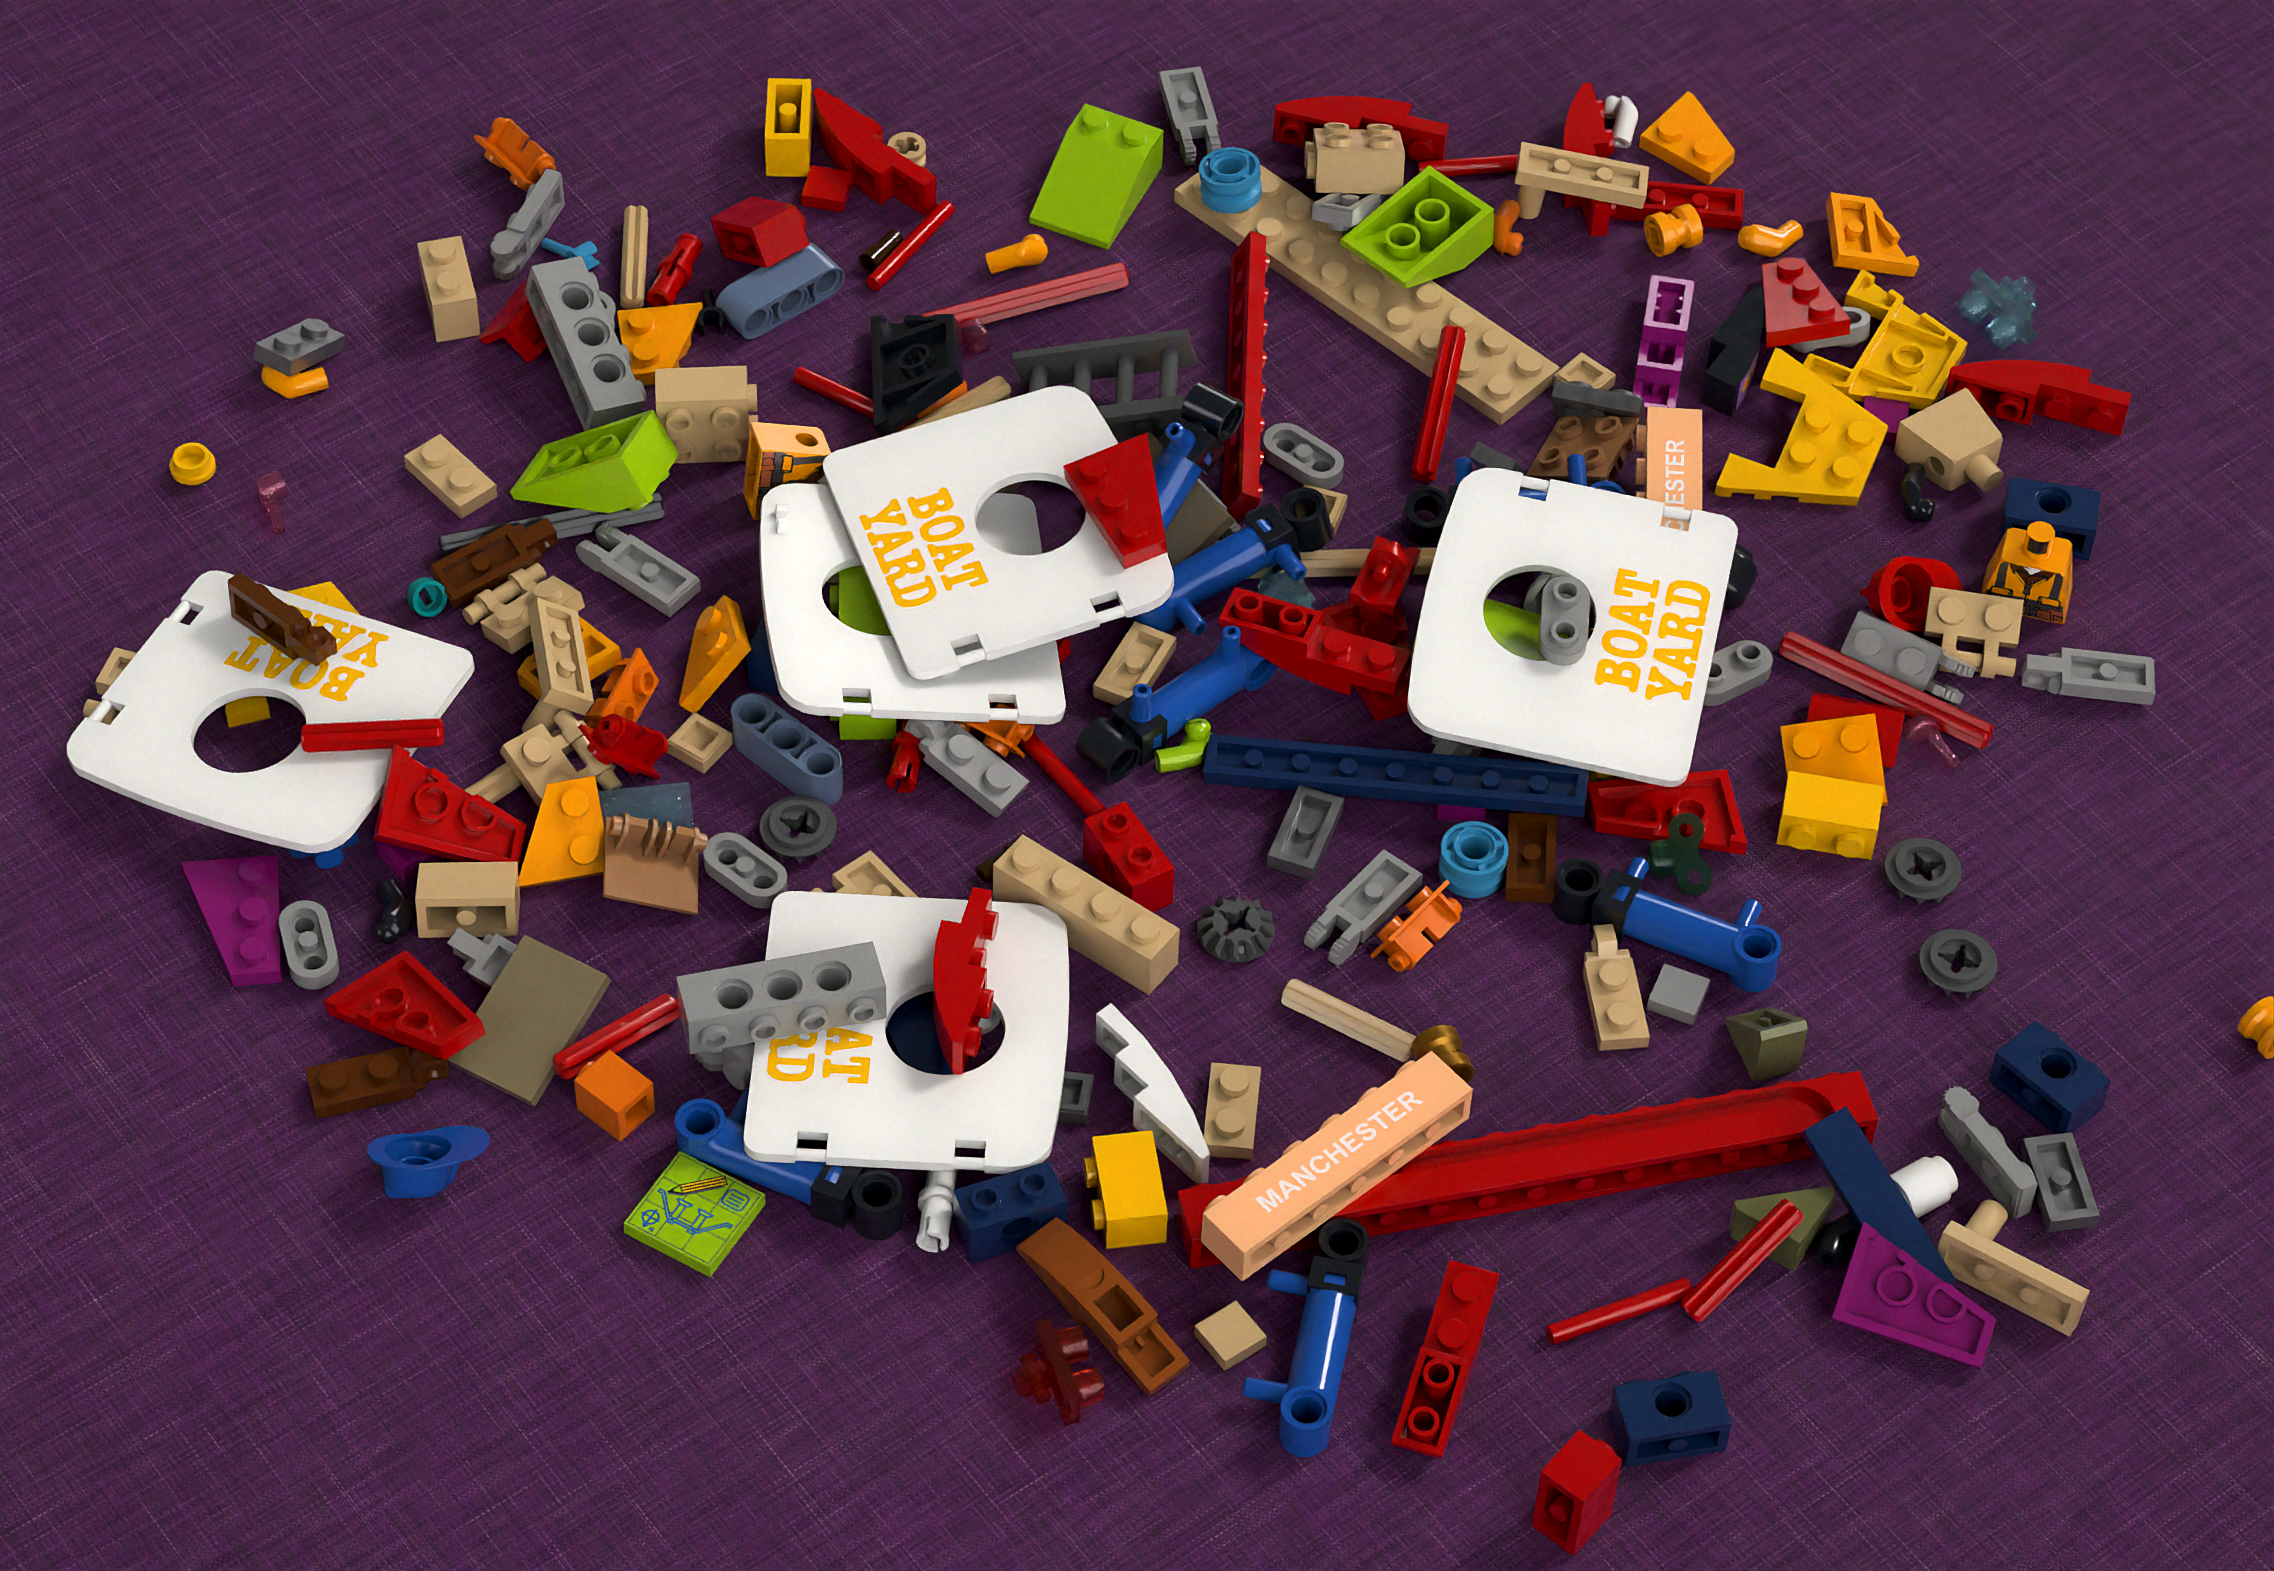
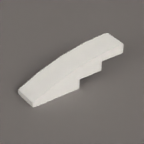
[1095,1003,1210,1184]

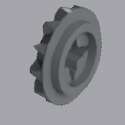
[760,796,837,863]
[1883,838,1962,905]
[1197,894,1275,962]
[1919,929,1998,998]

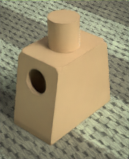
[1894,388,2004,492]

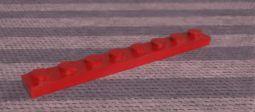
[1222,231,1270,524]

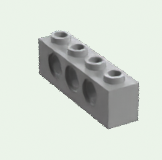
[525,256,647,431]
[676,941,887,1054]

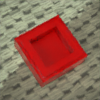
[801,165,854,213]

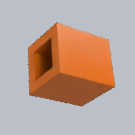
[574,1050,655,1142]

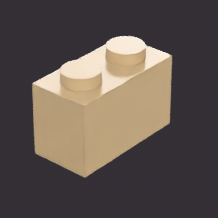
[417,236,481,342]
[415,862,520,938]

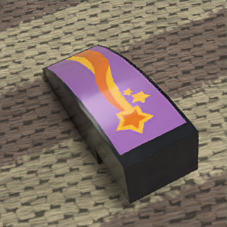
[1700,286,1765,417]

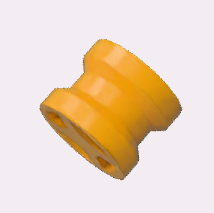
[2237,996,2274,1059]

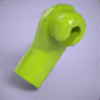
[1154,718,1212,773]

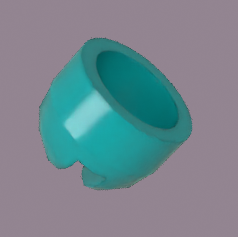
[406,577,447,617]

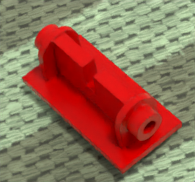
[578,714,669,780]

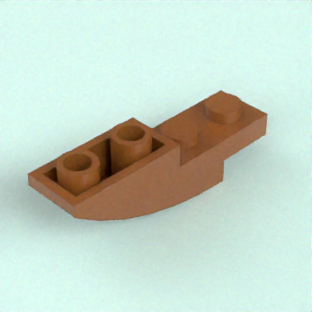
[1016,1217,1190,1398]

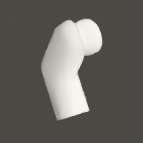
[1604,95,1638,148]

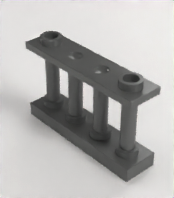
[1012,329,1198,443]

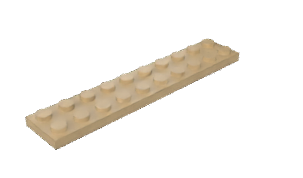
[1174,146,1560,426]

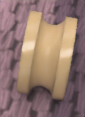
[887,132,926,167]

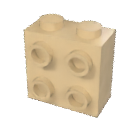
[1304,122,1405,195]
[655,366,758,464]

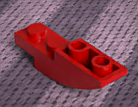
[1561,83,1616,237]
[813,87,936,217]
[1273,96,1449,161]
[1943,360,2132,436]
[1218,587,1411,696]
[933,887,999,1075]
[1391,1260,1500,1459]

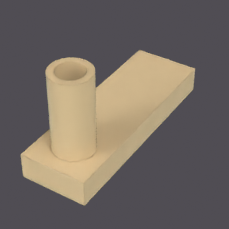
[1514,142,1649,219]
[522,597,594,733]
[1937,1200,2090,1337]

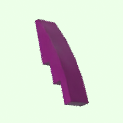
[1633,275,1695,422]

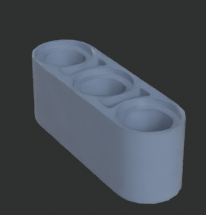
[715,243,845,339]
[731,693,843,806]

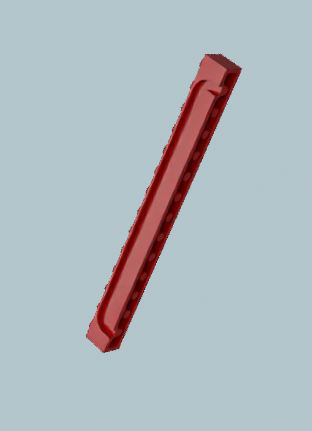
[1176,1070,1878,1269]

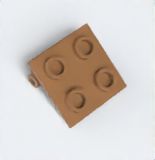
[1527,416,1640,487]
[603,812,708,916]

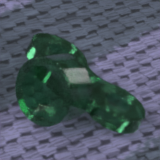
[1647,812,1713,896]

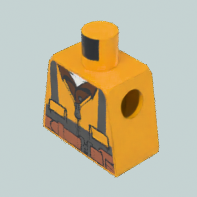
[743,422,831,520]
[1980,521,2072,625]

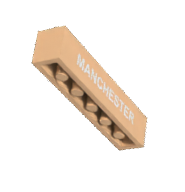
[1635,406,1702,531]
[1201,1051,1474,1281]

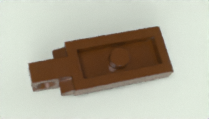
[429,517,558,609]
[227,572,337,666]
[1506,811,1557,903]
[305,1046,450,1119]

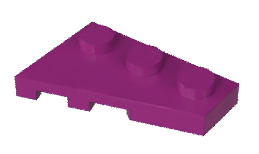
[180,854,282,987]
[1832,1222,1997,1370]

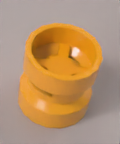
[1644,204,1703,257]

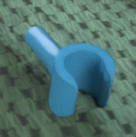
[541,238,600,271]

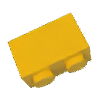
[765,78,812,177]
[1776,770,1884,860]
[1083,1130,1168,1249]

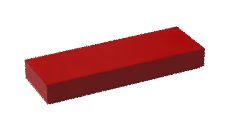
[1611,181,1744,231]

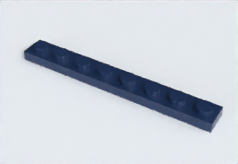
[1203,734,1589,817]

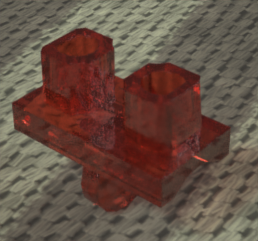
[1012,1318,1105,1426]

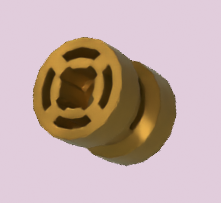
[1411,1025,1475,1084]

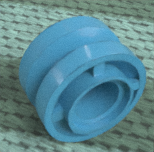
[1199,147,1262,213]
[1438,821,1509,898]

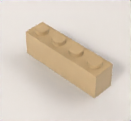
[993,834,1180,995]

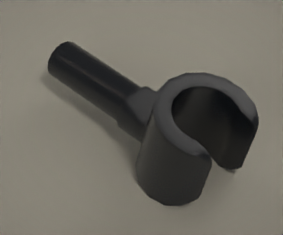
[698,288,725,336]

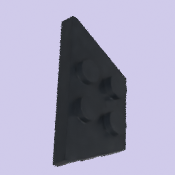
[871,314,963,437]

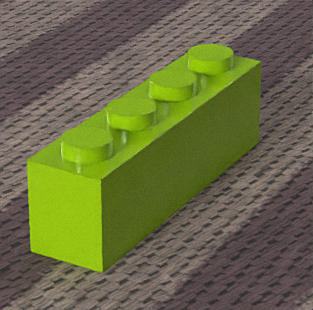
[830,566,897,740]

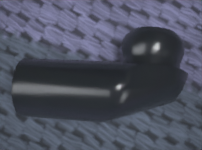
[1900,463,1936,523]
[374,879,416,944]
[1816,1212,1861,1269]

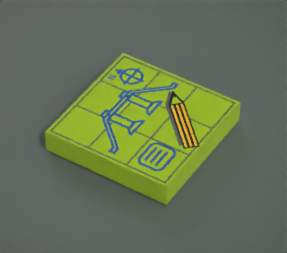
[623,1151,766,1277]

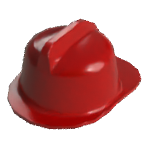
[1860,556,1963,632]

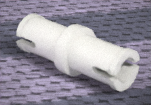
[916,1169,959,1252]

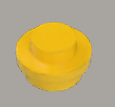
[169,442,216,485]

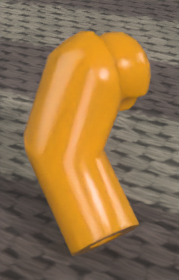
[1738,220,1804,258]
[985,234,1048,274]
[261,365,329,399]

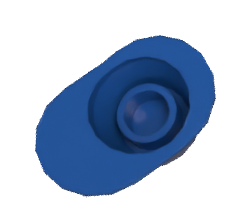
[366,1125,490,1198]

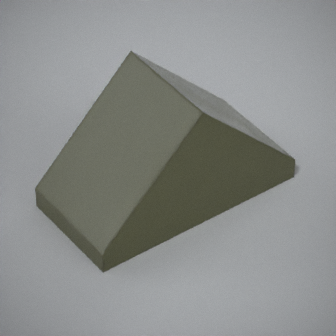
[1725,1007,1808,1082]
[1728,1186,1835,1272]

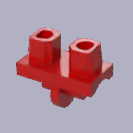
[1348,535,1421,623]

